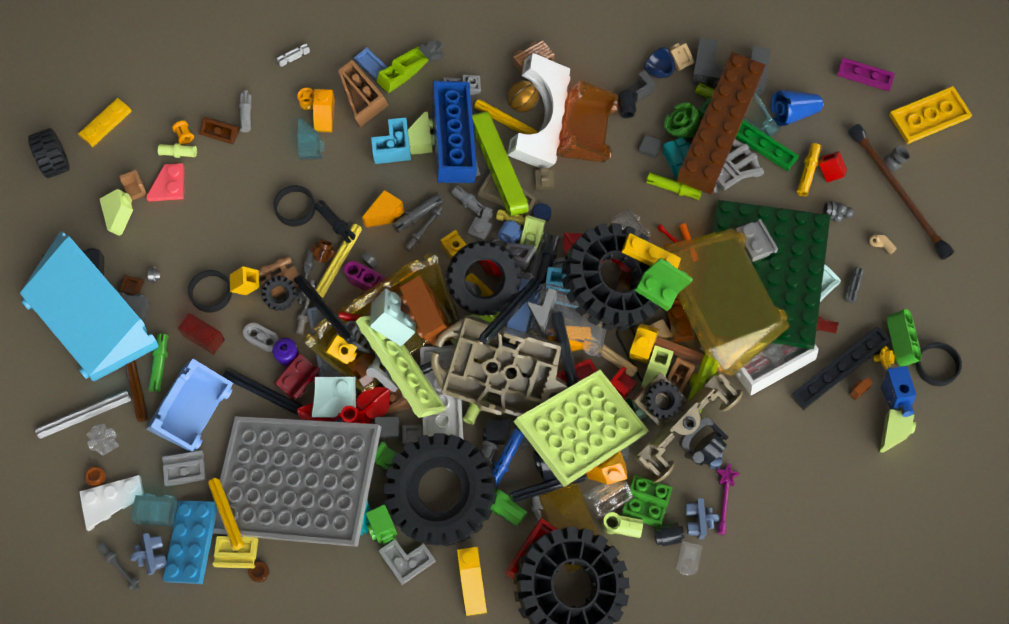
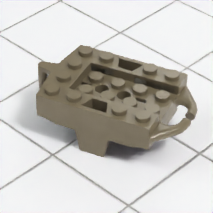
[431,315,568,417]

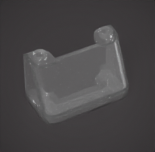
[526,283,607,357]

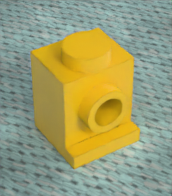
[440,230,467,259]

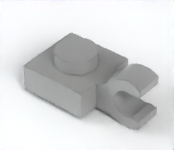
[467,207,493,241]

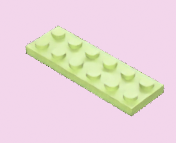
[356,316,446,418]

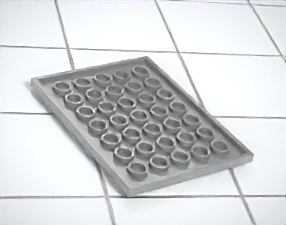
[213,416,381,547]

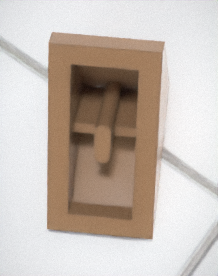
[667,356,696,393]

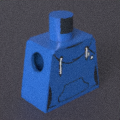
[881,365,916,417]

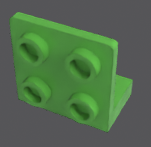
[635,258,693,311]

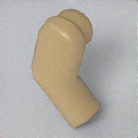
[869,235,897,254]

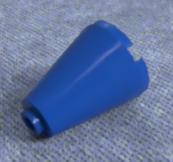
[770,90,824,127]

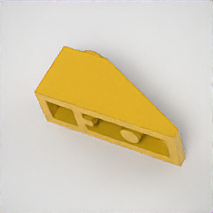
[457,547,487,616]

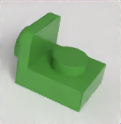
[374,442,397,471]

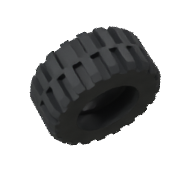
[446,241,522,316]

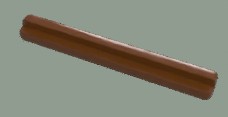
[125,360,148,422]

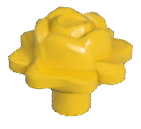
[874,346,895,370]

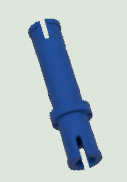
[492,428,524,487]

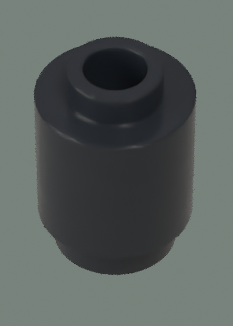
[617,90,636,118]
[654,523,685,547]

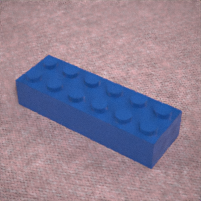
[431,81,477,183]

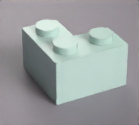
[370,289,416,346]

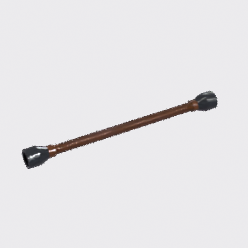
[848,124,955,260]

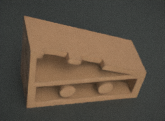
[338,60,389,127]

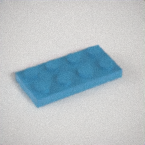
[163,501,217,584]

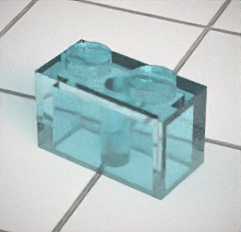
[131,493,179,527]

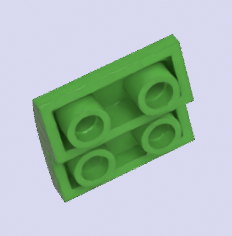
[621,475,673,528]

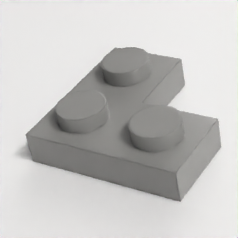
[379,539,436,585]

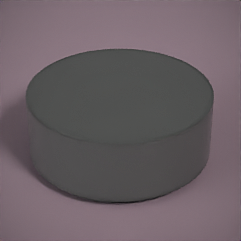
[360,250,378,268]

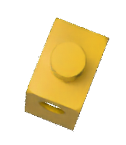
[629,324,660,364]

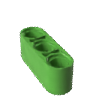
[887,309,922,367]

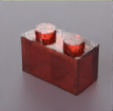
[178,313,225,355]

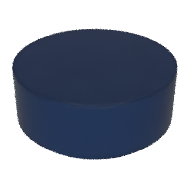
[533,203,552,222]

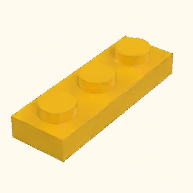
[78,98,132,147]
[621,233,681,269]

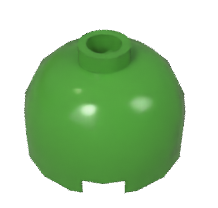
[664,102,701,139]

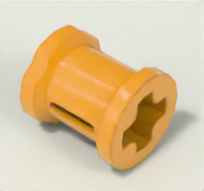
[172,120,194,145]

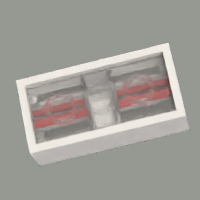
[729,341,819,396]

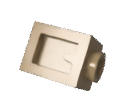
[669,43,695,71]

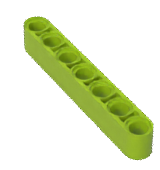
[472,111,529,217]

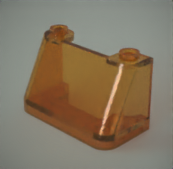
[556,80,618,163]

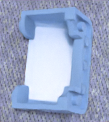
[146,359,233,452]

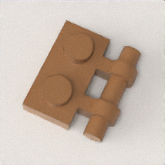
[259,256,299,298]

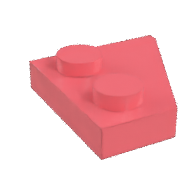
[147,163,185,201]

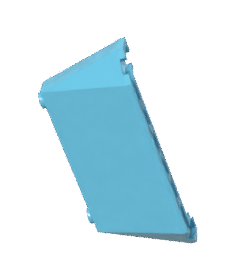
[20,231,159,382]

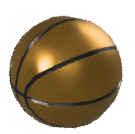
[507,80,539,113]

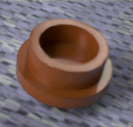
[85,467,106,487]

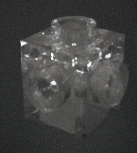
[86,423,119,456]

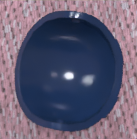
[644,47,675,78]

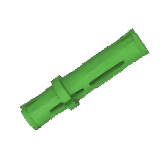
[148,334,169,392]

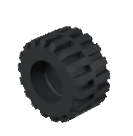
[28,128,69,178]

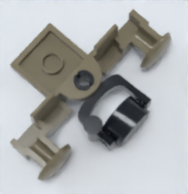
[632,373,743,483]

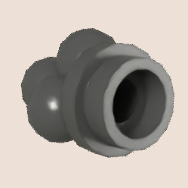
[823,201,854,222]

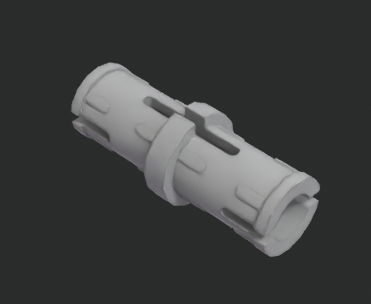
[451,185,485,217]

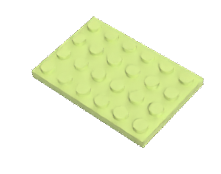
[514,370,649,487]

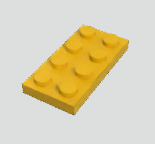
[889,86,972,144]

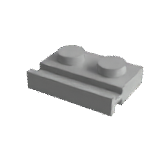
[735,219,778,262]
[162,450,206,487]

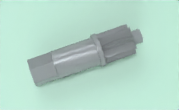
[239,90,252,132]

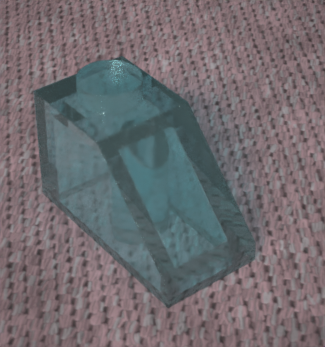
[297,119,325,160]

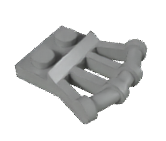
[717,139,764,191]

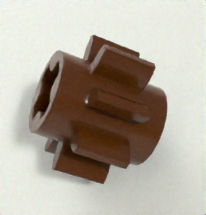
[310,240,335,263]

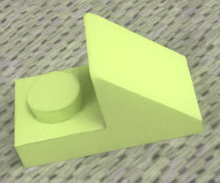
[520,215,546,257]

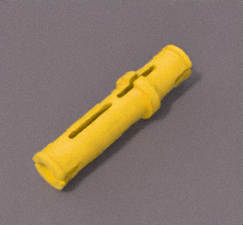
[796,143,822,197]

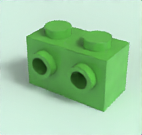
[366,505,398,544]

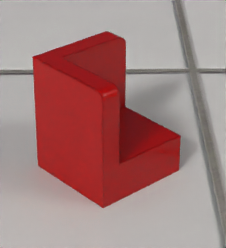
[819,151,847,182]
[610,366,637,399]

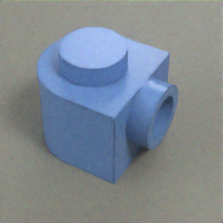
[497,220,523,244]

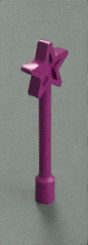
[717,464,740,535]

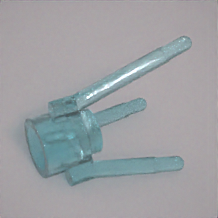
[744,93,780,137]

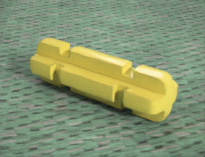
[496,209,527,227]

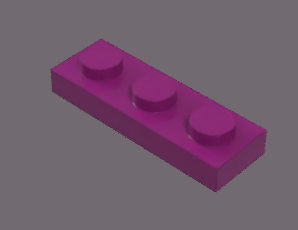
[837,58,895,92]

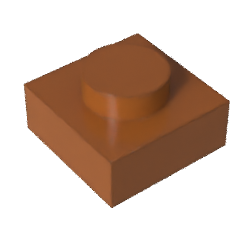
[850,377,873,401]

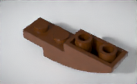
[664,290,693,343]

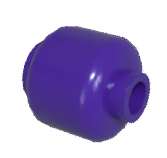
[272,338,299,366]

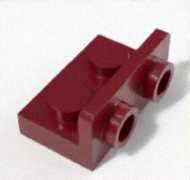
[273,353,320,399]

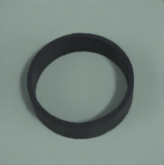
[274,185,316,227]
[188,270,232,313]
[916,342,962,386]

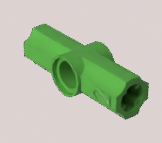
[490,489,527,527]

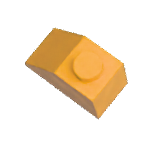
[313,89,335,132]
[362,190,404,227]
[586,451,627,484]

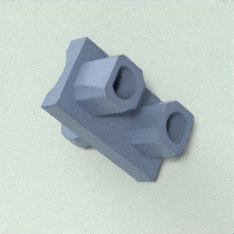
[685,498,719,539]
[130,533,166,575]

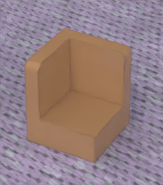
[119,170,147,201]

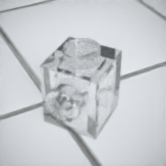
[675,541,703,576]

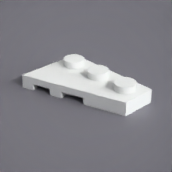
[80,475,144,531]

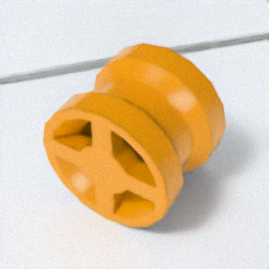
[297,87,314,110]

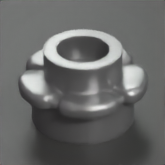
[147,266,160,284]

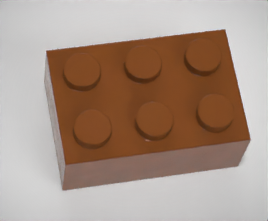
[400,276,454,348]

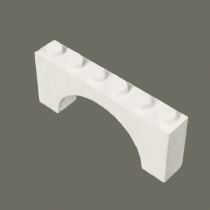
[507,53,570,168]

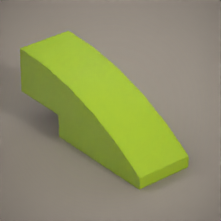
[377,46,429,93]

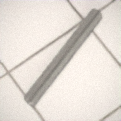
[35,391,131,439]

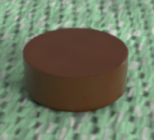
[248,561,270,583]

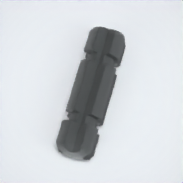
[845,267,864,303]

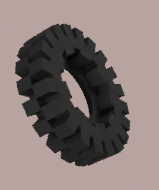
[384,433,497,546]

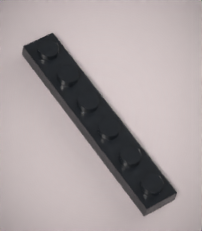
[791,326,891,411]

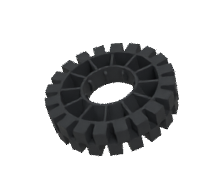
[562,223,660,331]
[513,527,630,624]

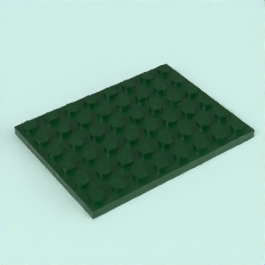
[696,200,831,349]

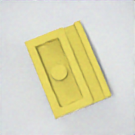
[212,536,259,568]

